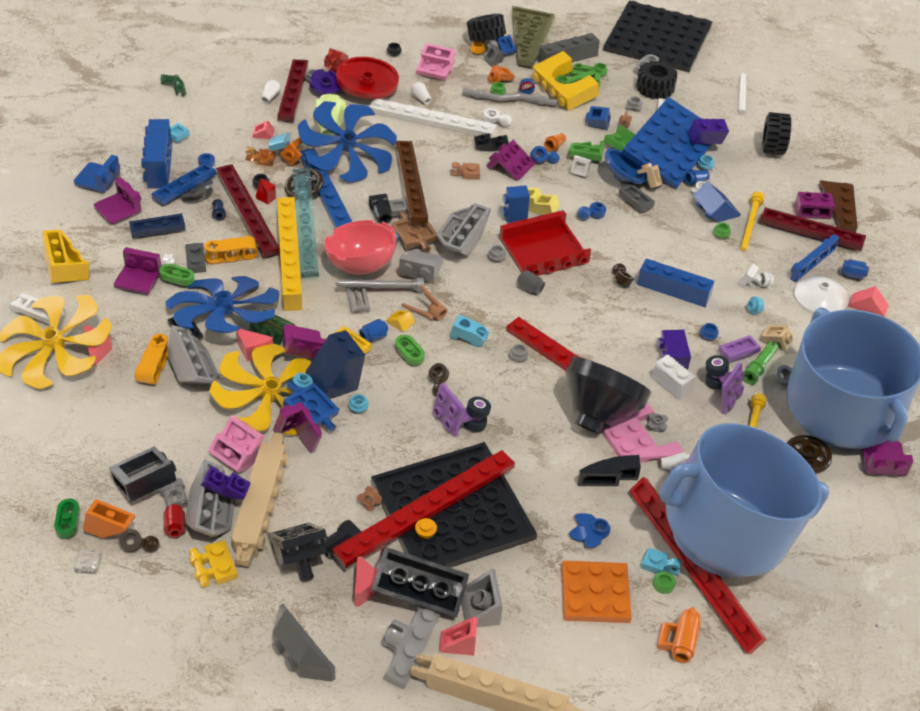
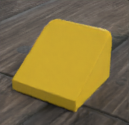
[386,310,415,332]

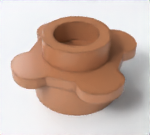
[618,111,632,128]
[357,486,382,511]

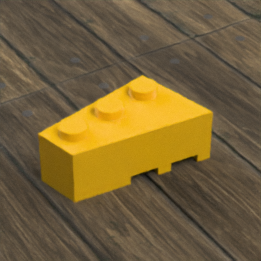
[42,229,89,283]

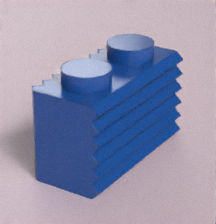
[501,185,530,223]

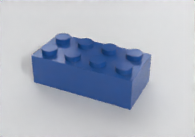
[141,119,173,189]

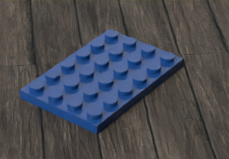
[621,97,712,190]

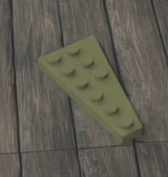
[512,6,555,67]

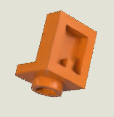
[487,65,515,84]
[280,138,303,166]

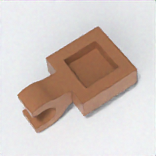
[451,162,480,180]

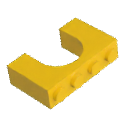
[532,51,599,111]

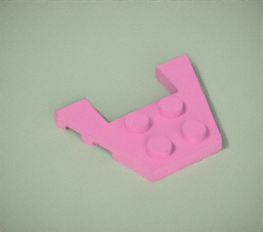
[603,402,686,463]

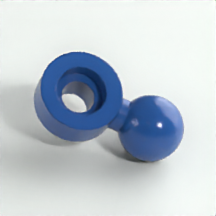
[530,146,560,164]
[577,202,607,220]

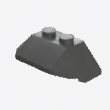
[272,603,336,682]

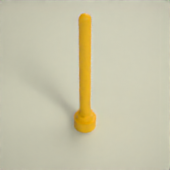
[740,191,765,251]
[749,393,767,428]

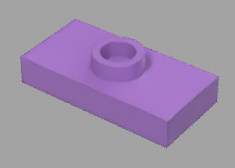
[718,335,761,363]

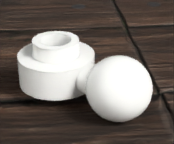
[483,108,512,127]

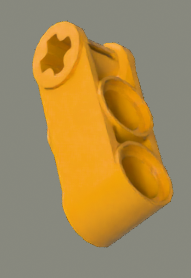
[204,236,258,264]
[135,333,168,385]

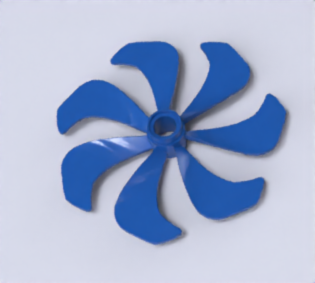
[297,101,397,183]
[165,276,280,333]

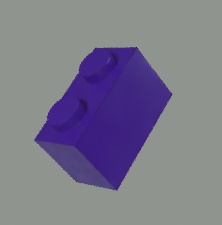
[688,119,729,144]
[657,329,691,370]

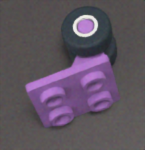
[706,355,744,414]
[433,383,491,437]

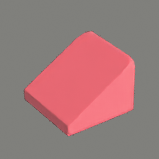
[252,121,274,139]

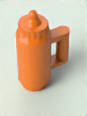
[657,607,701,663]

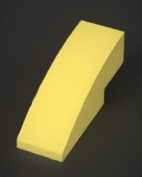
[505,188,560,215]

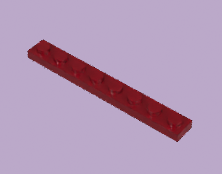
[216,164,280,258]

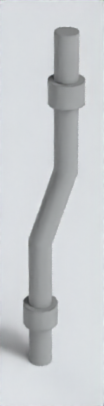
[462,88,558,106]

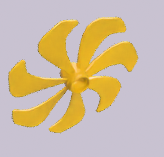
[0,295,112,389]
[209,344,311,435]

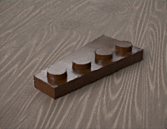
[819,180,858,232]

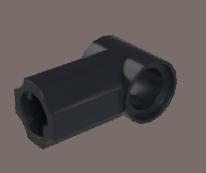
[369,193,392,224]
[324,520,362,559]

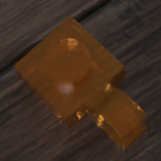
[245,147,276,166]

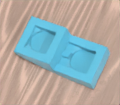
[269,132,291,151]

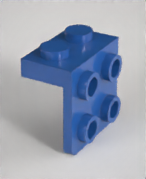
[74,155,120,193]

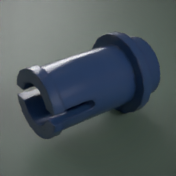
[212,199,226,220]

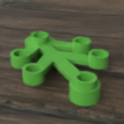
[556,63,608,88]

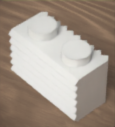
[652,355,695,400]

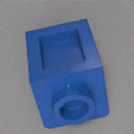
[496,35,517,56]

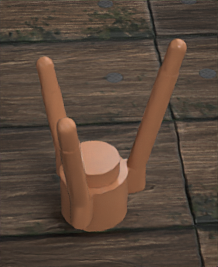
[401,285,448,320]

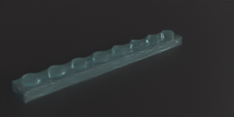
[293,168,319,278]

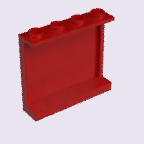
[499,210,591,276]

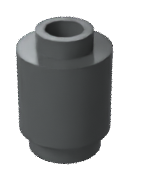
[517,270,545,295]

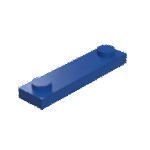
[151,163,216,205]
[790,234,839,282]

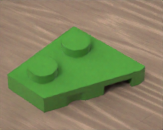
[569,141,605,162]

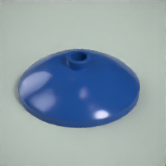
[605,149,647,184]

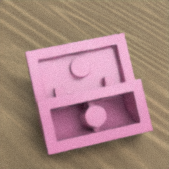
[416,43,455,81]
[208,416,265,472]

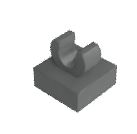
[484,44,505,66]

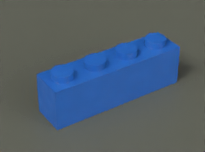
[637,258,715,308]

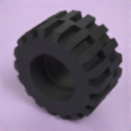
[466,13,506,42]
[636,61,678,99]
[762,112,792,155]

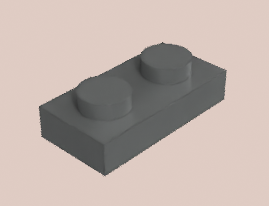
[618,183,655,213]
[185,243,206,273]

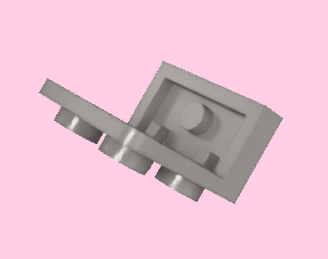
[399,250,443,283]

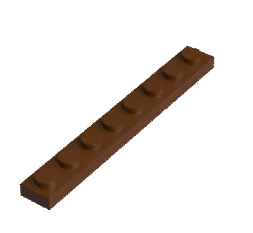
[395,141,428,224]

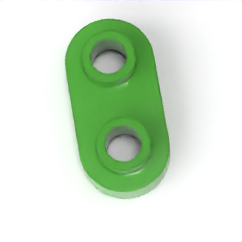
[159,264,195,286]
[395,335,425,365]

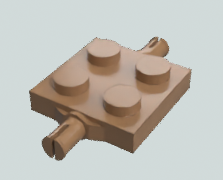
[391,210,438,253]

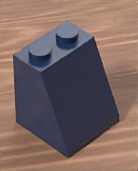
[305,330,366,398]

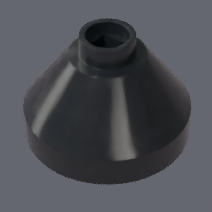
[565,356,652,434]

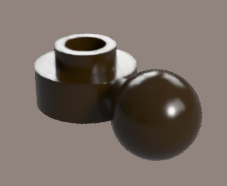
[612,263,634,287]
[429,363,449,397]
[119,529,160,553]

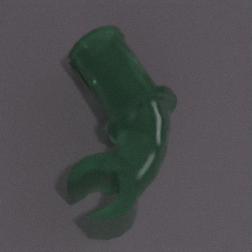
[160,74,186,97]

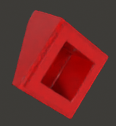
[255,179,276,205]

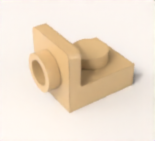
[637,163,663,188]
[761,325,793,351]

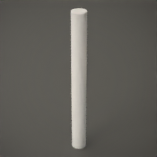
[739,73,746,114]

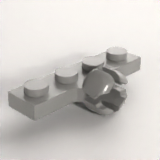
[382,606,441,689]

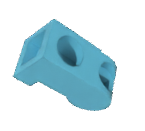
[450,315,489,347]

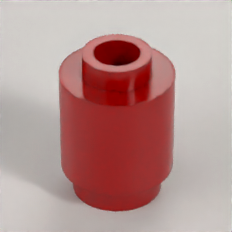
[163,504,186,538]

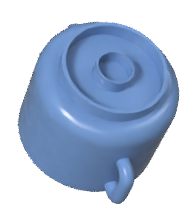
[787,307,920,450]
[660,423,830,578]

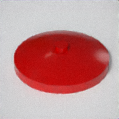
[336,56,399,99]

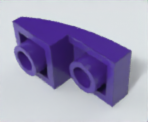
[201,466,251,500]

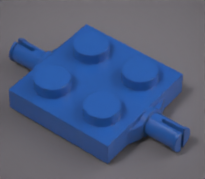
[283,380,340,432]

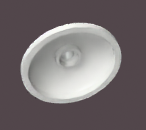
[794,276,849,314]

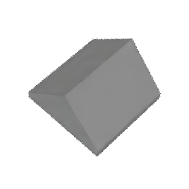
[462,568,502,627]

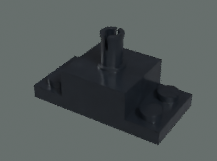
[268,522,327,580]

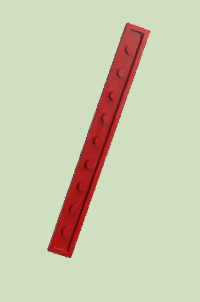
[332,450,515,568]
[629,477,767,654]

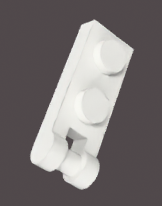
[9,293,64,325]

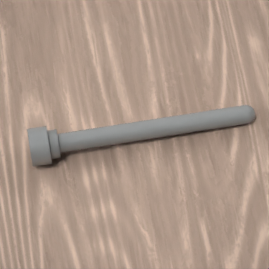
[335,277,424,292]

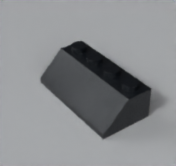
[371,547,470,618]

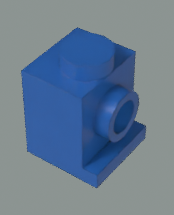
[586,106,611,130]

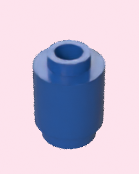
[841,259,869,280]
[359,319,388,343]

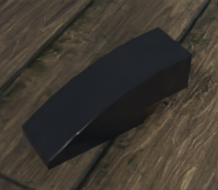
[578,455,641,487]

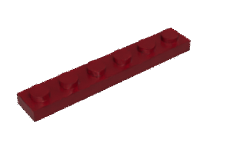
[277,59,309,122]
[760,207,866,251]

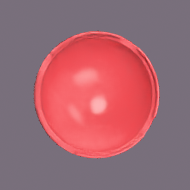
[324,220,397,275]

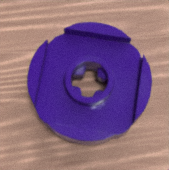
[309,69,341,96]

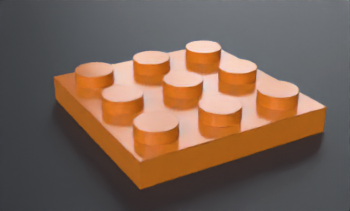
[562,560,632,623]

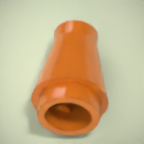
[544,133,566,152]

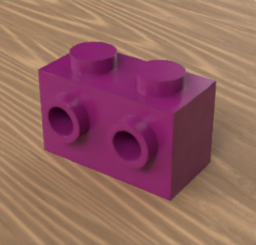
[794,192,835,220]

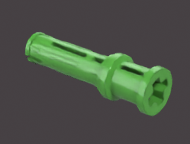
[743,341,779,385]

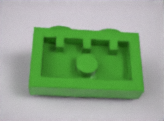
[603,125,635,152]

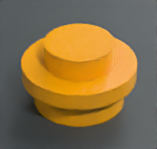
[470,42,485,55]
[415,518,437,539]

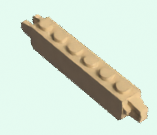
[232,432,289,566]
[410,654,584,711]

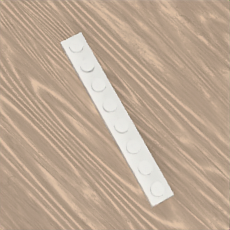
[369,99,497,138]

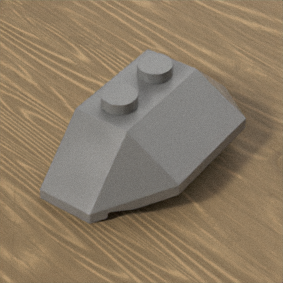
[436,203,491,256]
[168,325,220,384]
[185,459,235,537]

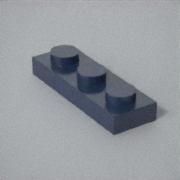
[129,213,186,238]

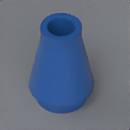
[684,169,710,186]

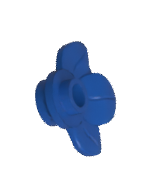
[569,513,611,548]

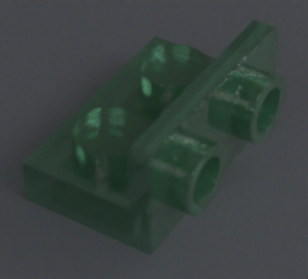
[249,310,296,345]

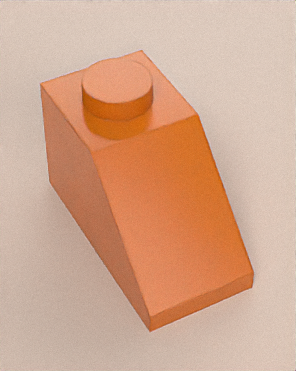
[83,499,135,538]

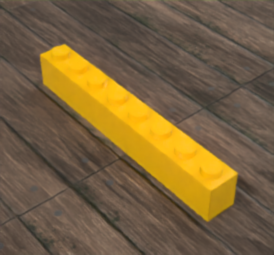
[277,197,303,311]

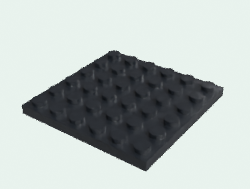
[603,1,713,73]
[371,442,537,567]

